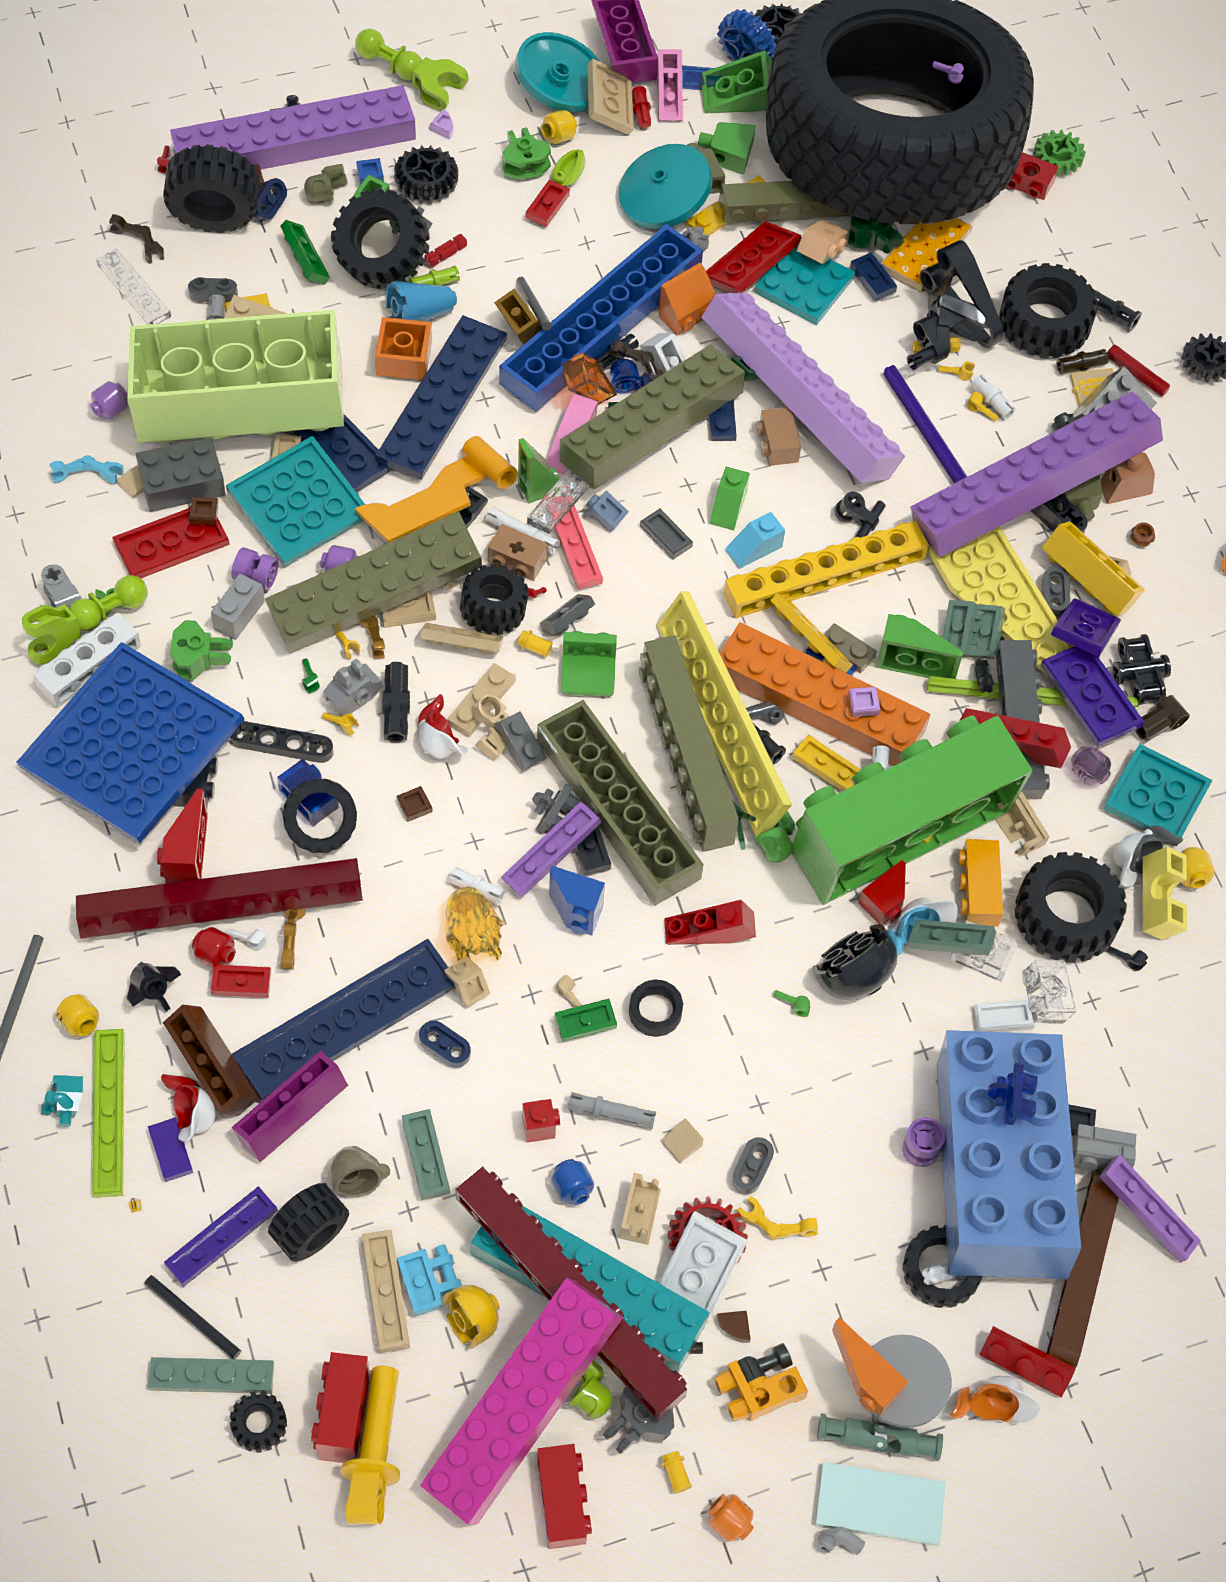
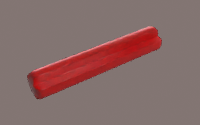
[1107,344,1170,396]

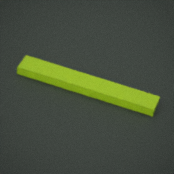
[92,1028,125,1198]

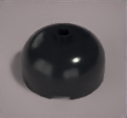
[812,924,898,1000]

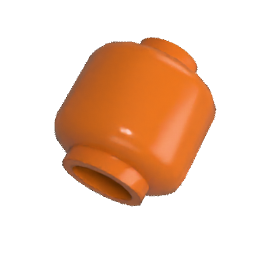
[707,1494,754,1542]

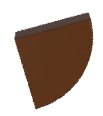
[716,1310,751,1343]

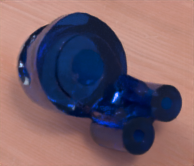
[610,359,651,393]

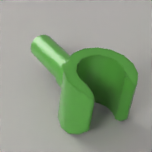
[773,990,811,1017]

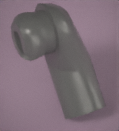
[746,702,784,724]

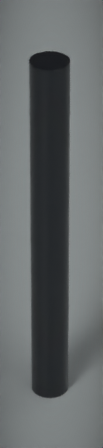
[144,1275,242,1359]

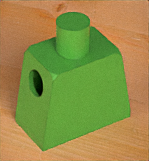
[698,122,756,175]

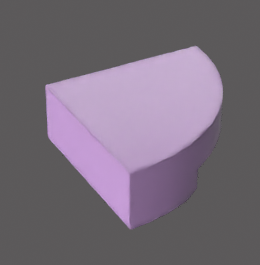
[430,109,453,140]

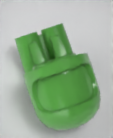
[753,811,795,863]

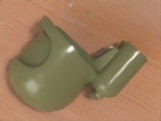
[304,164,348,203]

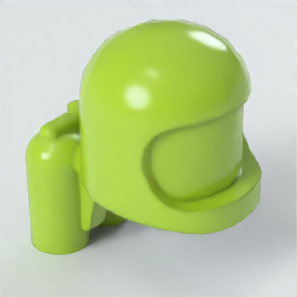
[567,1360,612,1419]

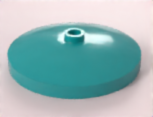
[515,32,600,112]
[618,144,713,229]

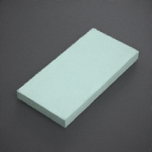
[815,1462,946,1546]

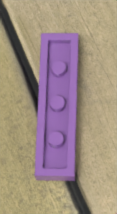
[501,802,602,898]
[1099,1155,1201,1263]

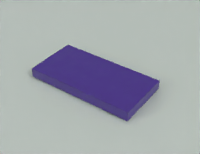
[1040,646,1144,747]

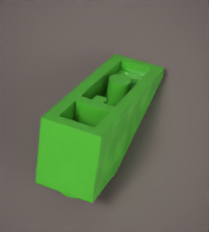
[518,438,559,504]

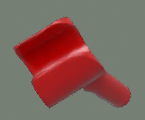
[157,145,170,174]

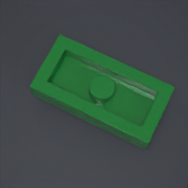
[554,998,617,1042]

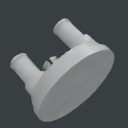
[872,1334,952,1428]

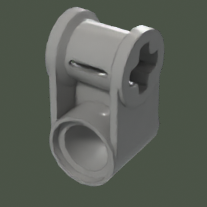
[41,564,82,608]

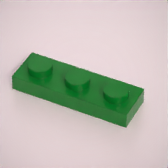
[280,220,330,285]

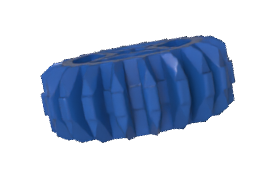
[717,9,777,61]

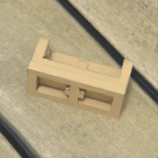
[995,791,1050,857]
[619,1173,661,1245]

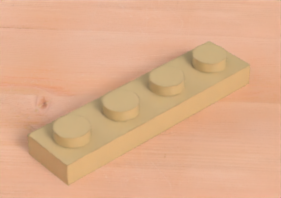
[362,1229,410,1353]

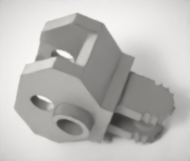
[323,658,383,716]

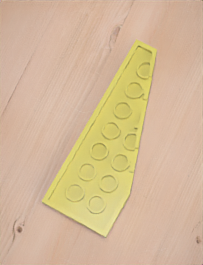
[927,526,1073,676]

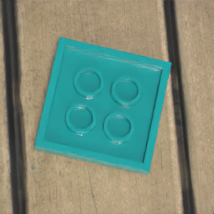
[755,245,855,326]
[1103,743,1213,846]

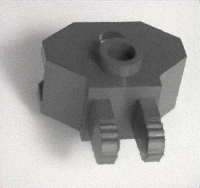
[602,1387,675,1454]

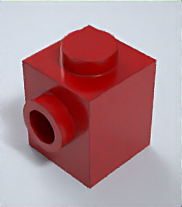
[522,1099,561,1143]

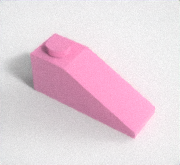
[657,49,683,121]

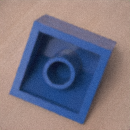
[549,866,605,936]

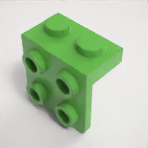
[561,631,617,697]

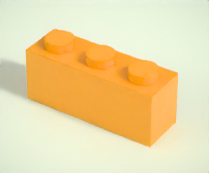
[958,839,1003,927]

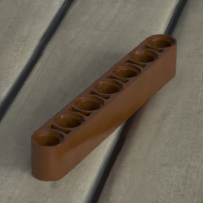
[1047,1172,1119,1368]

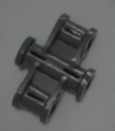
[1112,634,1171,705]

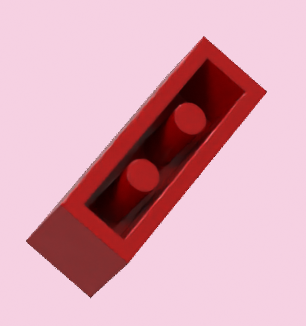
[537,1444,592,1549]

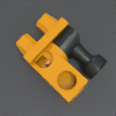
[714,1343,808,1421]

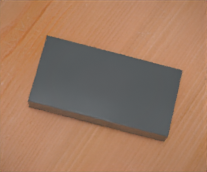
[640,508,693,560]

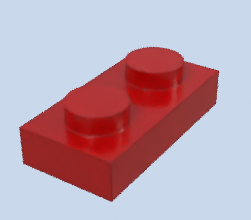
[525,180,570,227]
[211,965,272,998]

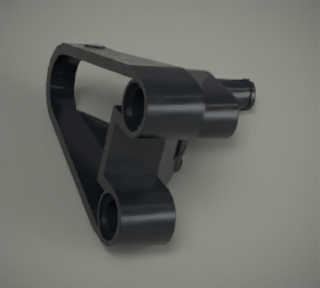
[907,240,1003,370]

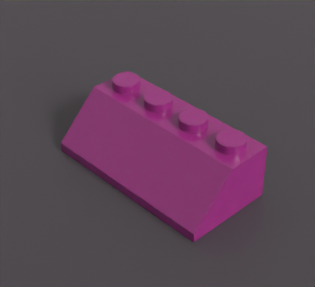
[591,0,659,83]

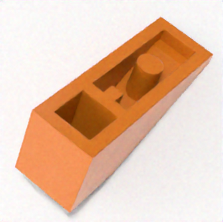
[832,1317,909,1416]

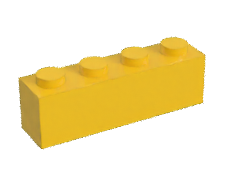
[1042,521,1145,616]

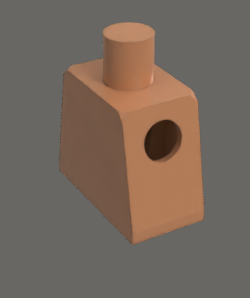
[1100,452,1155,504]

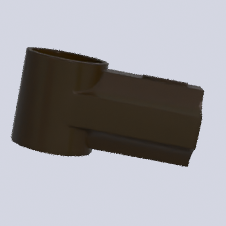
[1136,695,1190,742]

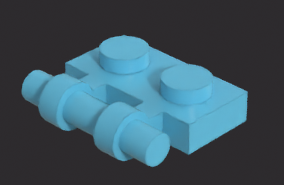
[397,1244,462,1317]

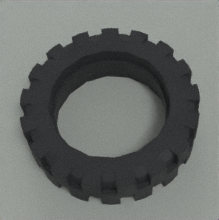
[283,778,357,853]
[902,1225,983,1308]

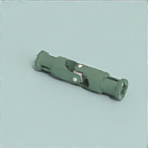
[817,1413,943,1461]

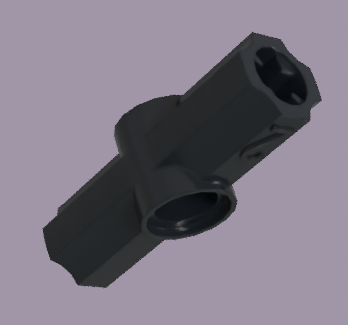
[382,662,410,743]

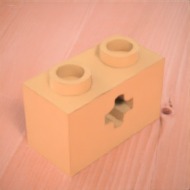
[797,219,848,264]

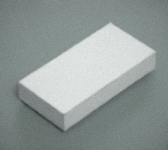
[973,999,1035,1032]

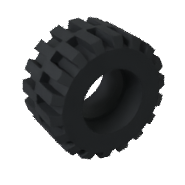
[460,564,529,635]
[268,1183,350,1262]

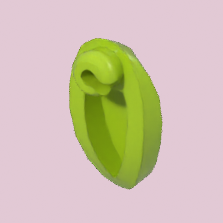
[552,149,586,187]

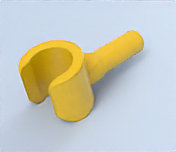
[938,361,975,381]
[967,392,999,422]
[336,631,360,659]
[322,712,360,735]

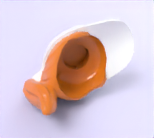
[950,1375,1041,1422]

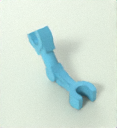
[50,455,124,484]

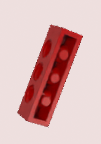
[1007,152,1059,200]

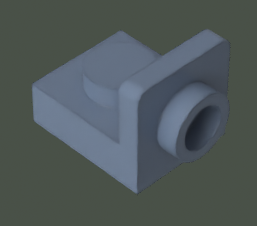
[583,491,629,532]

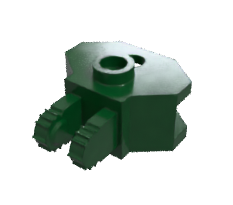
[848,216,904,254]

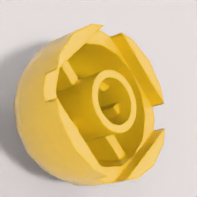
[442,1285,500,1349]

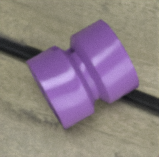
[231,547,279,591]
[902,1117,946,1167]

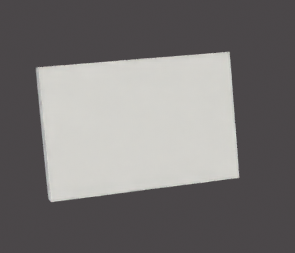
[659,1211,748,1319]

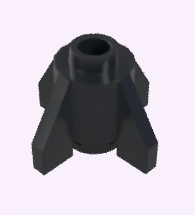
[126,962,181,1012]

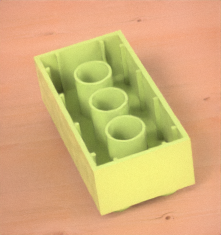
[127,310,344,444]

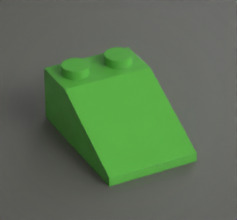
[701,50,772,113]
[876,614,963,679]

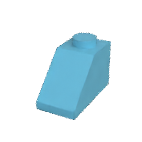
[726,512,785,569]

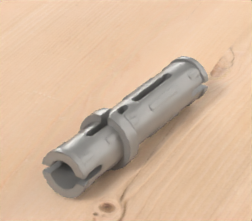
[567,1092,657,1130]

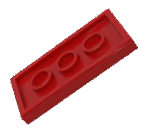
[706,221,802,293]
[112,507,230,578]

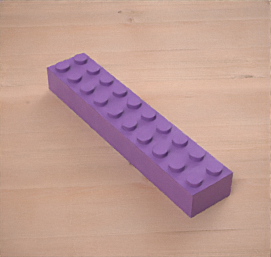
[170,85,416,170]
[910,391,1163,557]

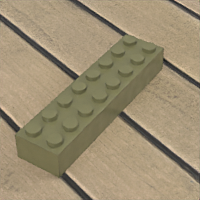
[560,344,745,489]
[265,512,482,654]
[639,635,739,852]
[537,700,704,905]

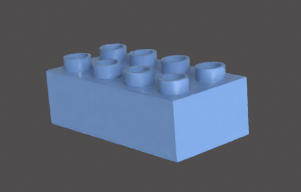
[937,1030,1081,1279]

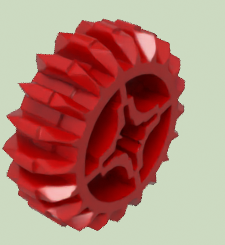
[667,1196,748,1263]

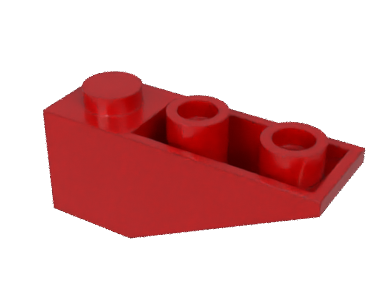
[664,899,756,945]

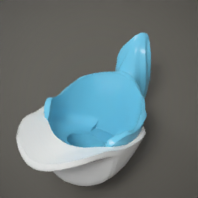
[887,897,958,956]

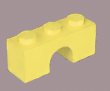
[1143,846,1187,940]

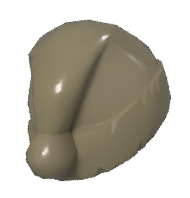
[328,1146,390,1197]

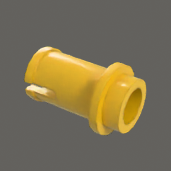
[517,630,553,658]
[661,1451,692,1494]

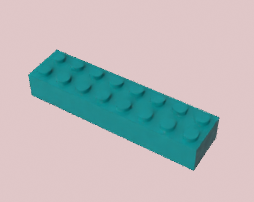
[470,1206,710,1372]

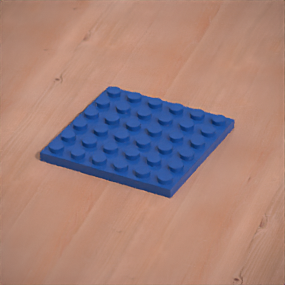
[16,642,245,844]

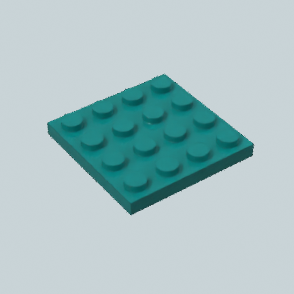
[226,436,365,567]

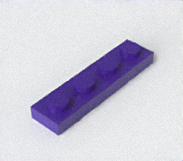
[164,1186,278,1288]

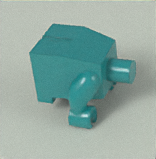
[41,1075,83,1127]

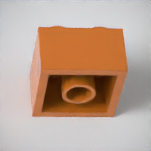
[375,317,432,380]

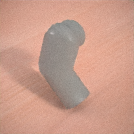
[817,1527,865,1555]

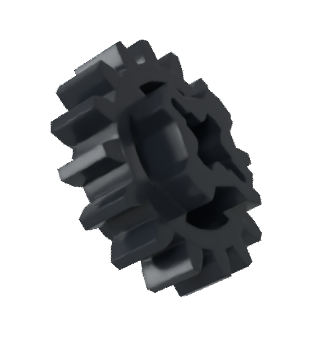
[1181,333,1226,383]

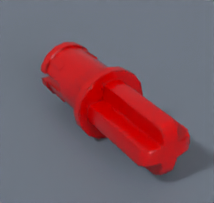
[632,86,651,129]

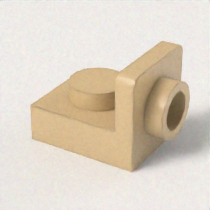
[445,956,490,1008]

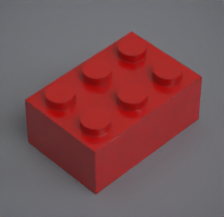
[311,1352,370,1463]

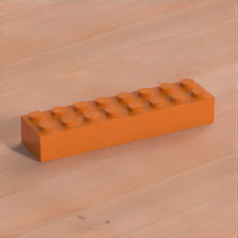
[720,622,930,766]

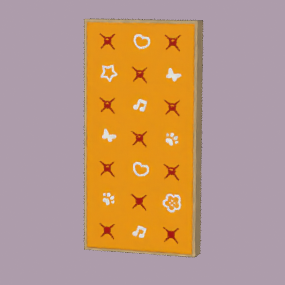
[881,218,973,292]

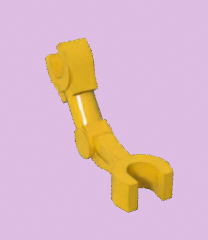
[737,1196,818,1240]

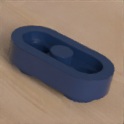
[254,178,287,221]
[419,1021,471,1068]

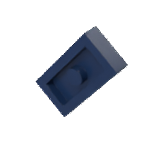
[850,252,897,301]
[709,399,737,441]

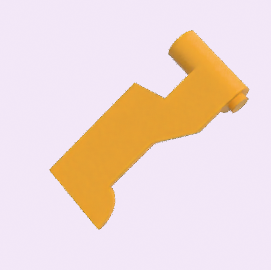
[355,436,518,543]

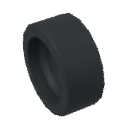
[629,979,684,1037]

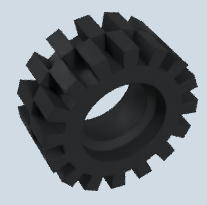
[230,1391,287,1453]

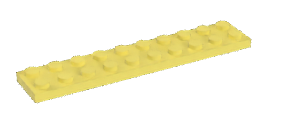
[656,591,792,837]

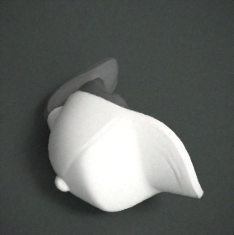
[1113,825,1184,887]

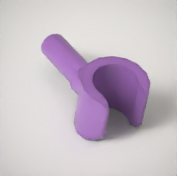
[933,61,964,84]

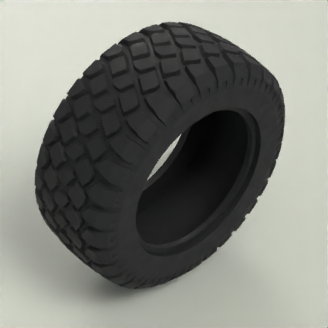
[766,0,1034,224]

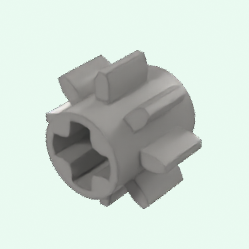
[682,226,709,252]

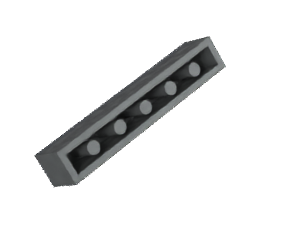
[995,640,1050,799]

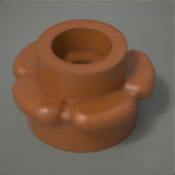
[1130,522,1155,547]

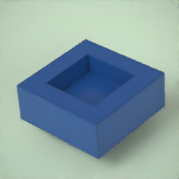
[356,158,384,185]

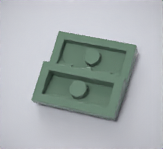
[943,600,1005,659]

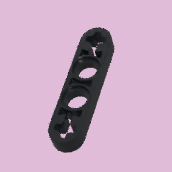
[230,721,334,763]

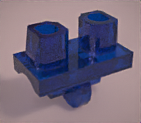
[988,1063,1038,1125]

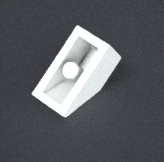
[640,333,686,373]

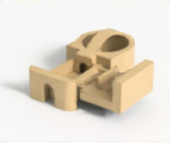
[473,694,509,761]

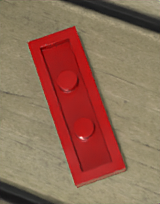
[979,1326,1076,1398]

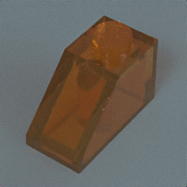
[563,353,617,405]

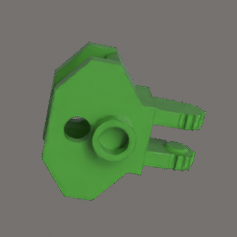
[502,127,551,180]
[170,620,233,680]

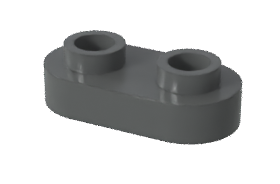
[188,277,238,302]
[1042,567,1070,616]
[732,1137,774,1194]

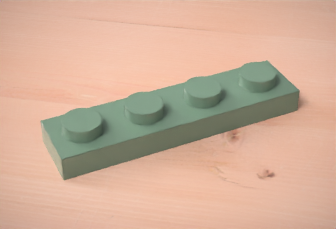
[148,1357,275,1394]

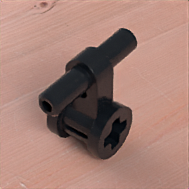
[834,491,886,538]

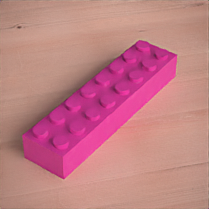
[420,1278,623,1525]

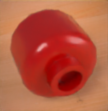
[192,927,236,968]

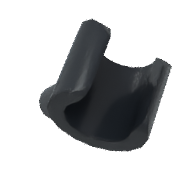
[1107,946,1148,971]

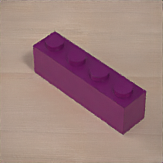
[231,1051,349,1162]

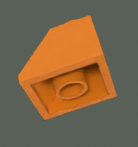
[659,263,716,336]

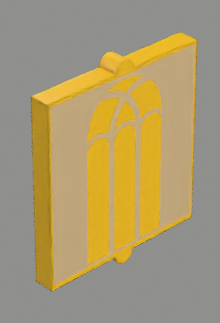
[1070,368,1114,407]

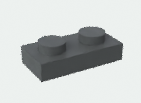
[539,594,596,635]
[495,711,547,771]

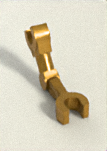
[359,616,385,659]
[281,908,306,970]

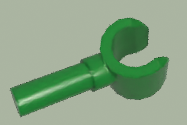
[301,658,320,694]

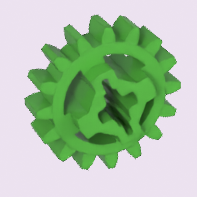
[1033,129,1086,176]

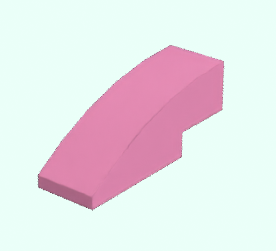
[547,394,598,477]

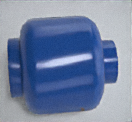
[551,1159,595,1205]

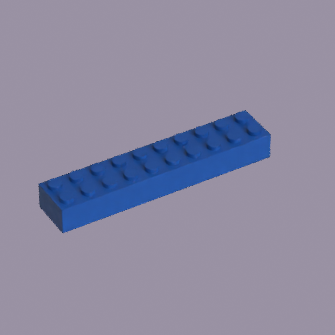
[499,224,703,412]

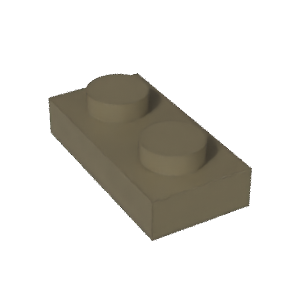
[824,623,877,674]

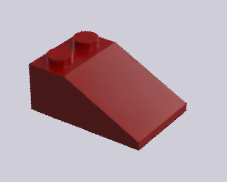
[157,789,208,883]

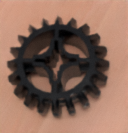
[754,2,802,55]
[394,144,459,204]

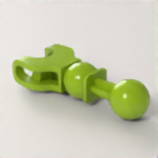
[355,28,469,111]
[21,575,148,665]

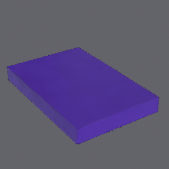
[1051,598,1121,657]

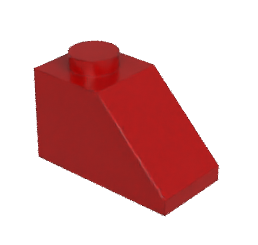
[858,860,906,925]

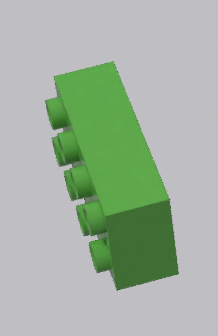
[792,715,1033,905]

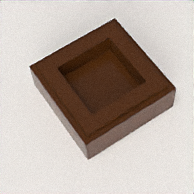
[189,497,219,525]
[396,786,433,822]

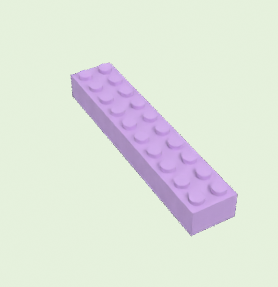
[701,292,906,483]

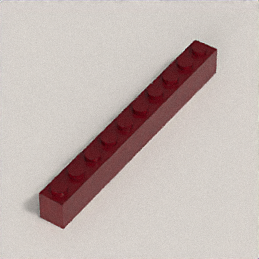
[75,858,363,939]
[455,1166,687,1422]

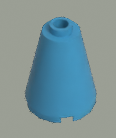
[385,281,457,322]

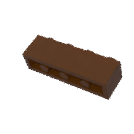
[162,1004,259,1116]

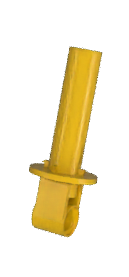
[341,1365,401,1524]

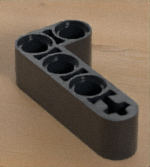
[1030,494,1088,534]

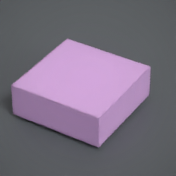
[848,687,880,717]

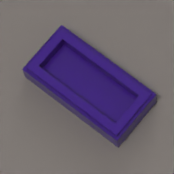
[147,1117,194,1182]

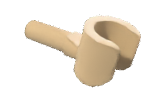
[556,975,582,1007]

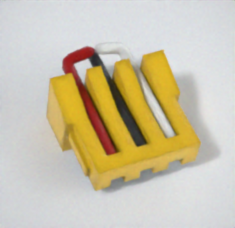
[128,1197,142,1213]

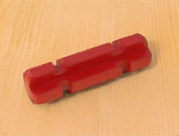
[424,234,467,267]

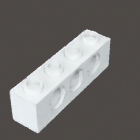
[33,613,142,708]

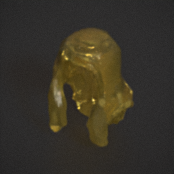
[445,886,504,961]

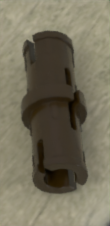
[1056,349,1109,374]

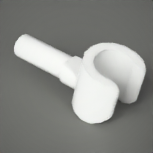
[227,928,267,951]

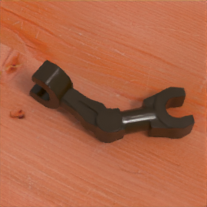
[109,214,164,264]
[609,340,664,383]

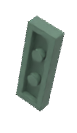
[908,919,997,956]
[401,1109,450,1200]

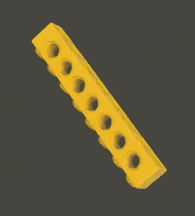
[723,521,929,619]

